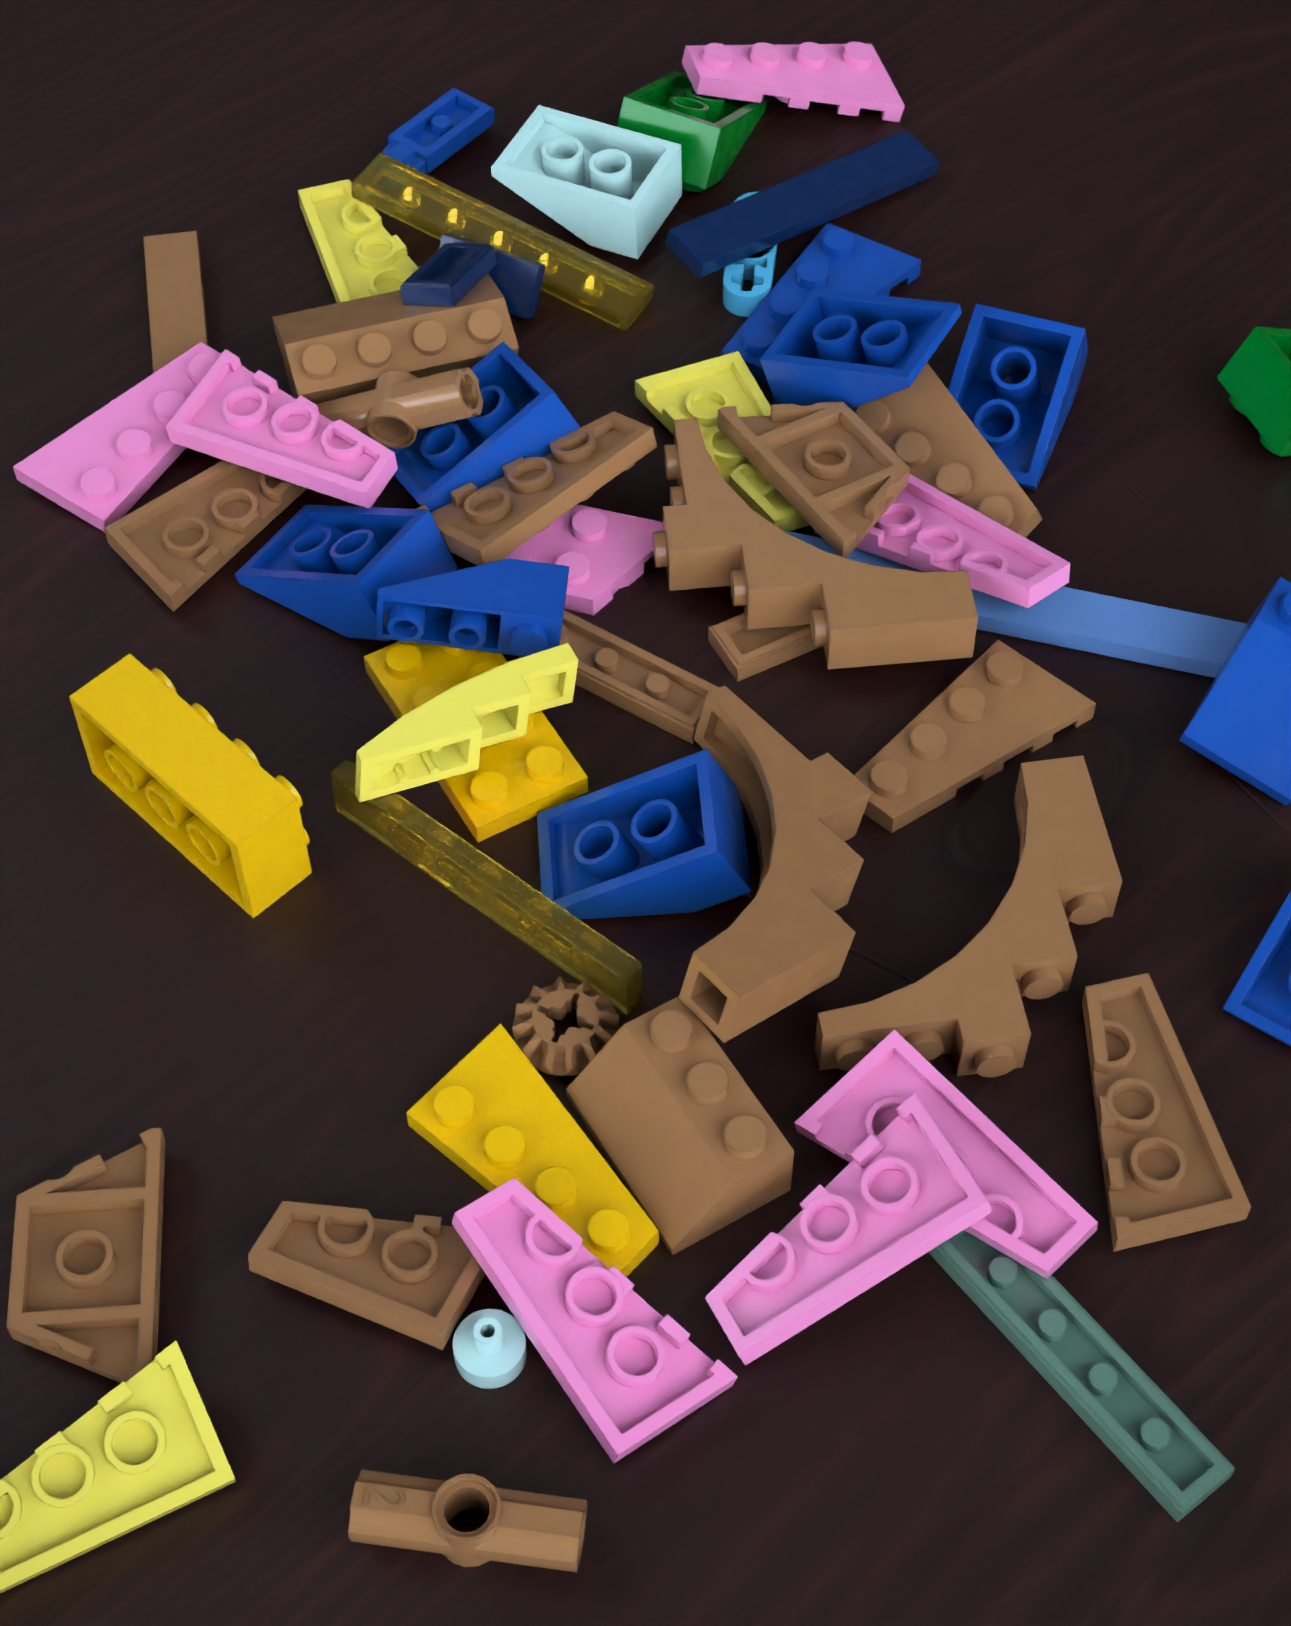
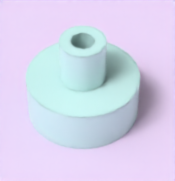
[453,1309,527,1389]

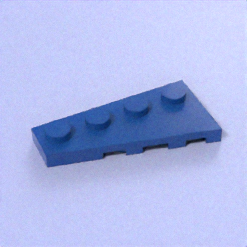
[721,222,921,387]

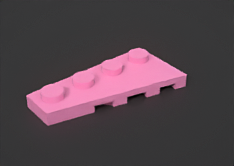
[682,41,905,122]
[13,342,246,532]
[814,474,1070,608]
[794,1029,1098,1279]
[705,1091,993,1366]
[452,1178,738,1463]

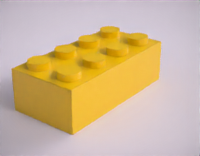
[69,653,312,919]

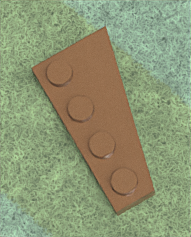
[852,363,1043,538]
[104,460,307,612]
[854,640,1096,833]

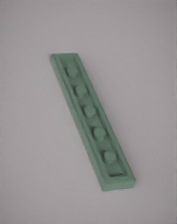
[928,1230,1235,1523]

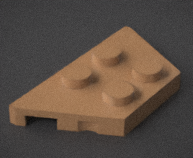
[717,401,910,557]
[6,1128,166,1383]

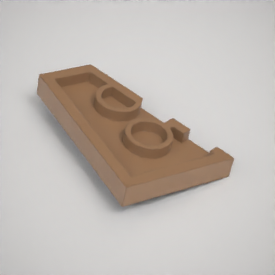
[248,1201,485,1350]

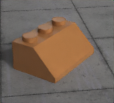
[566,996,794,1256]

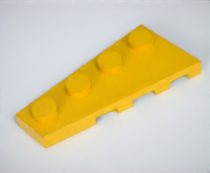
[406,1023,659,1277]

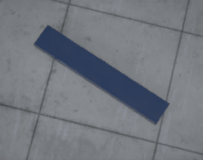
[666,130,940,278]

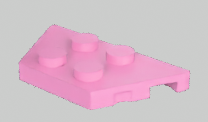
[476,504,663,615]

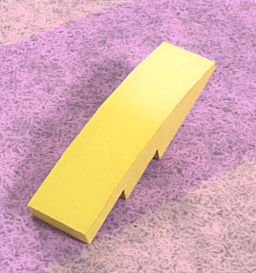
[355,643,578,803]

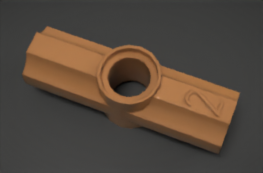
[316,367,484,449]
[348,1469,587,1572]

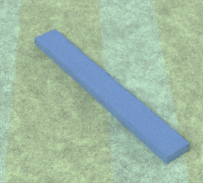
[783,530,1247,678]

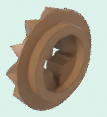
[512,976,620,1076]

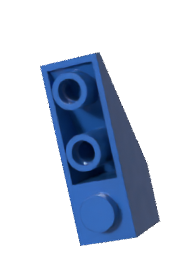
[375,558,569,657]

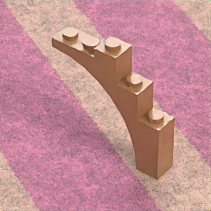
[652,419,978,670]
[678,685,872,1043]
[814,755,1122,1077]

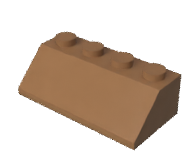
[272,273,519,404]

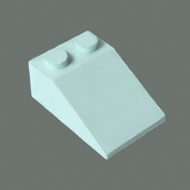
[491,105,682,259]

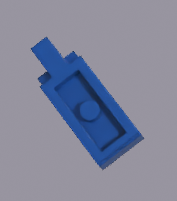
[374,88,495,195]

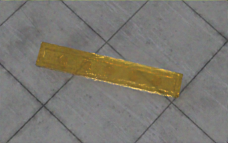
[352,152,654,331]
[330,759,642,1015]

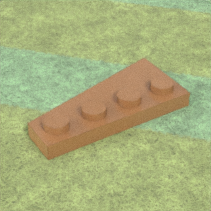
[416,411,657,566]
[1082,972,1251,1252]

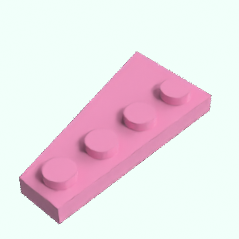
[166,349,398,509]

